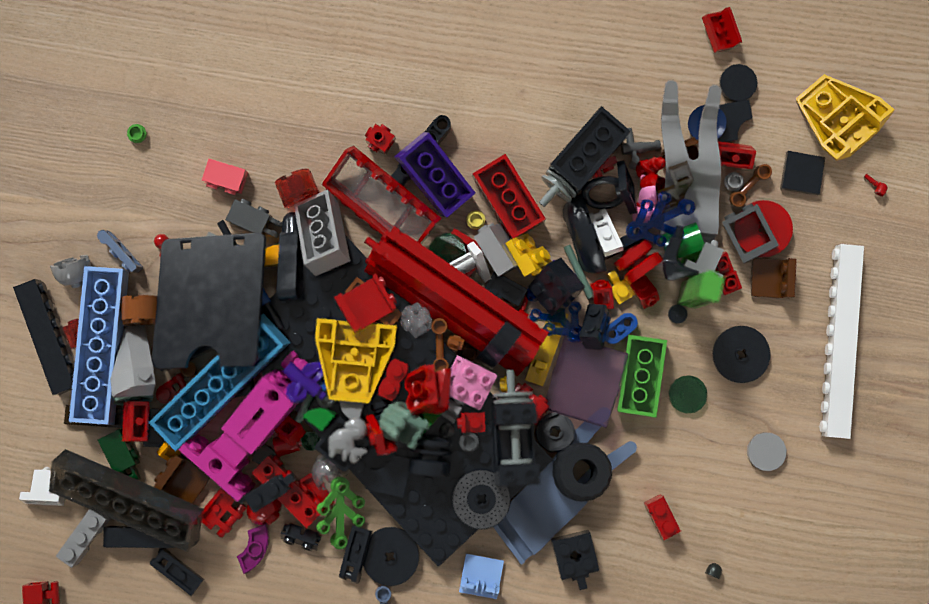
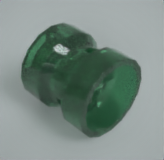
[301,431,321,451]

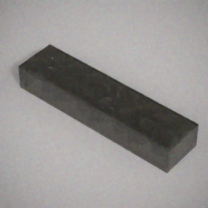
[49,449,204,552]

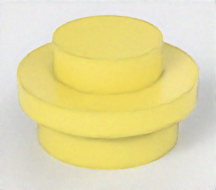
[466,210,485,230]

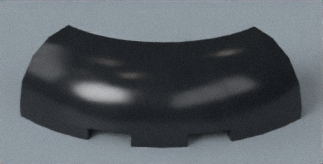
[563,194,607,273]

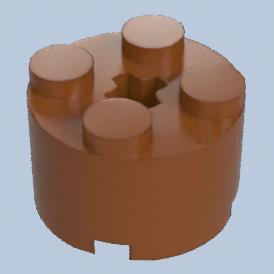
[121,295,157,325]

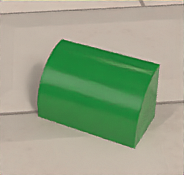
[660,222,704,258]
[303,407,338,431]

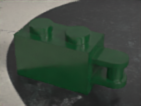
[98,429,141,486]

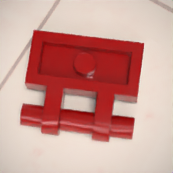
[196,488,247,538]

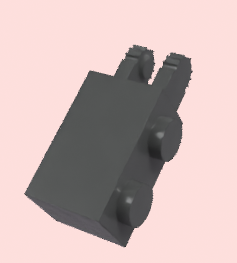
[225,199,282,238]

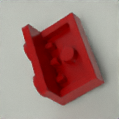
[702,7,742,53]
[366,414,397,455]

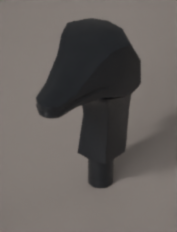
[663,225,699,280]

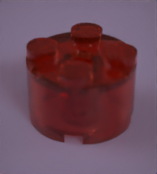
[275,169,319,209]

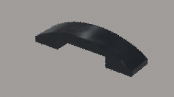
[476,322,522,371]

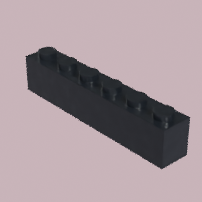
[13,279,74,395]

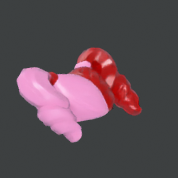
[632,157,666,225]

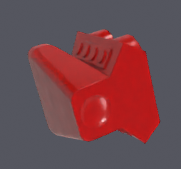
[404,365,451,415]

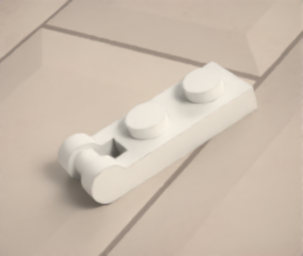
[589,208,624,257]

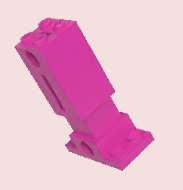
[179,368,298,502]

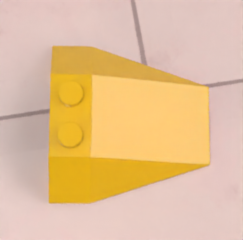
[796,74,895,161]
[315,318,396,403]

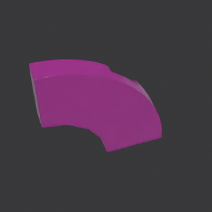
[237,523,269,574]

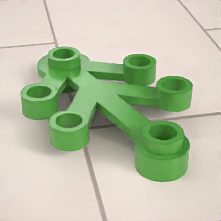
[317,477,365,549]

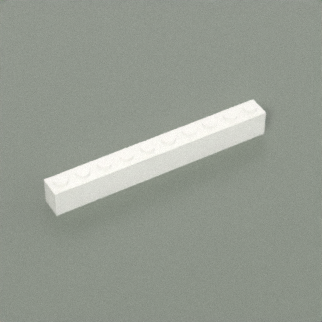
[819,244,864,439]

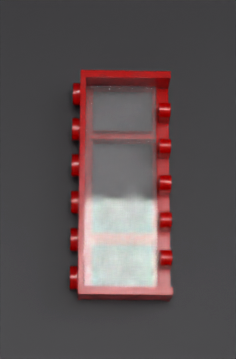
[321,145,442,244]

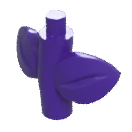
[282,362,326,403]

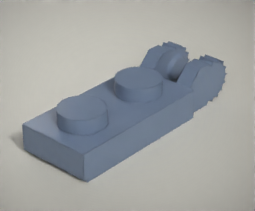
[97,230,143,273]

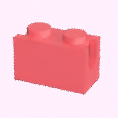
[202,159,248,195]

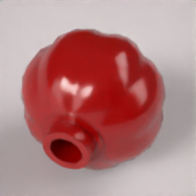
[246,499,282,525]

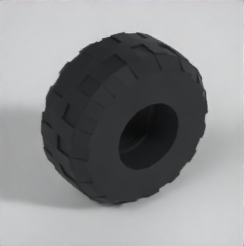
[552,442,612,502]

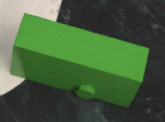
[617,335,667,417]

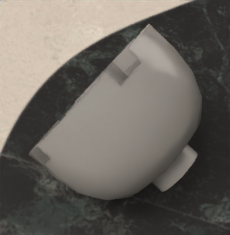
[50,255,91,288]

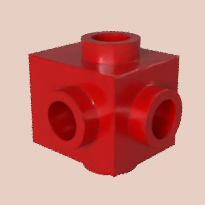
[365,124,396,155]

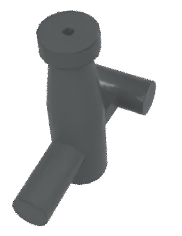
[621,128,661,169]

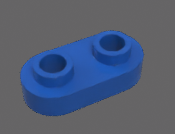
[605,313,638,344]

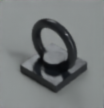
[582,160,637,215]

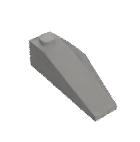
[110,325,155,398]

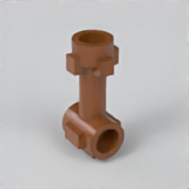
[446,335,465,351]

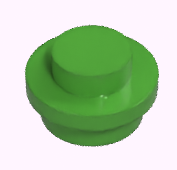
[127,124,147,143]

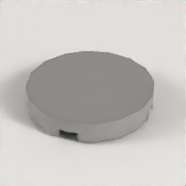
[747,432,787,471]

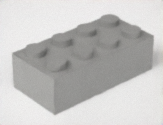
[294,189,350,276]

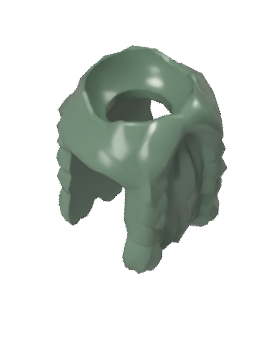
[379,402,430,449]

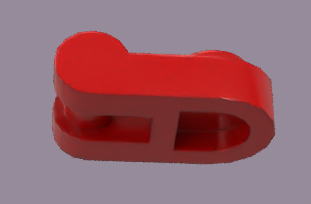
[156,373,187,404]

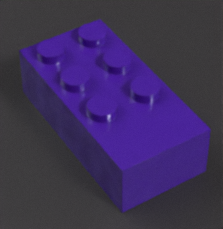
[394,132,475,218]

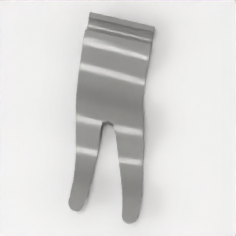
[660,80,722,244]

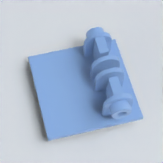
[459,554,504,599]

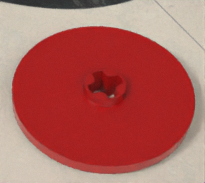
[734,200,793,257]

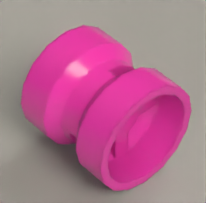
[281,350,308,370]

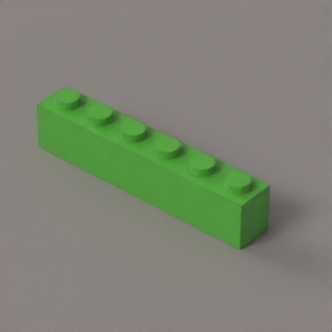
[677,270,724,309]

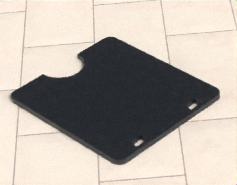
[152,233,266,369]

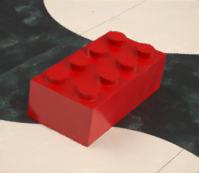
[472,153,546,239]

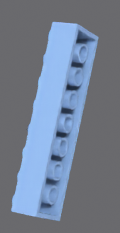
[69,266,129,425]

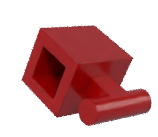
[22,581,60,604]

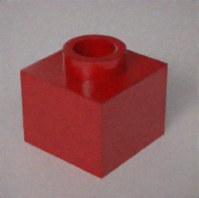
[275,416,306,447]

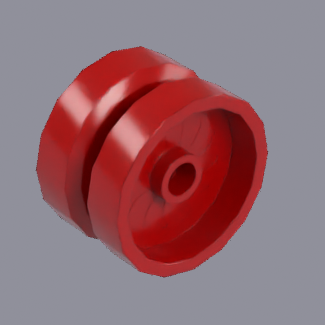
[613,238,663,285]

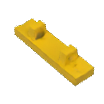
[525,312,569,386]

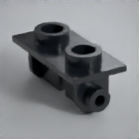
[281,523,322,551]

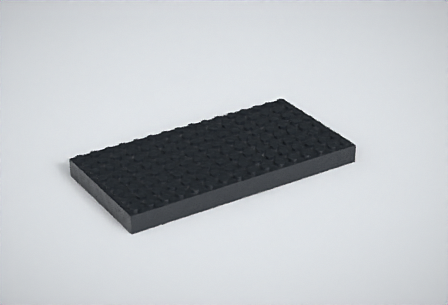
[261,235,553,567]

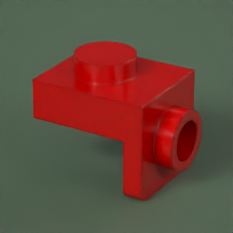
[630,275,660,309]

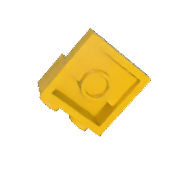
[505,233,552,277]

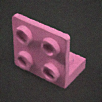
[450,356,497,410]

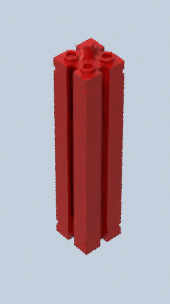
[364,226,549,377]

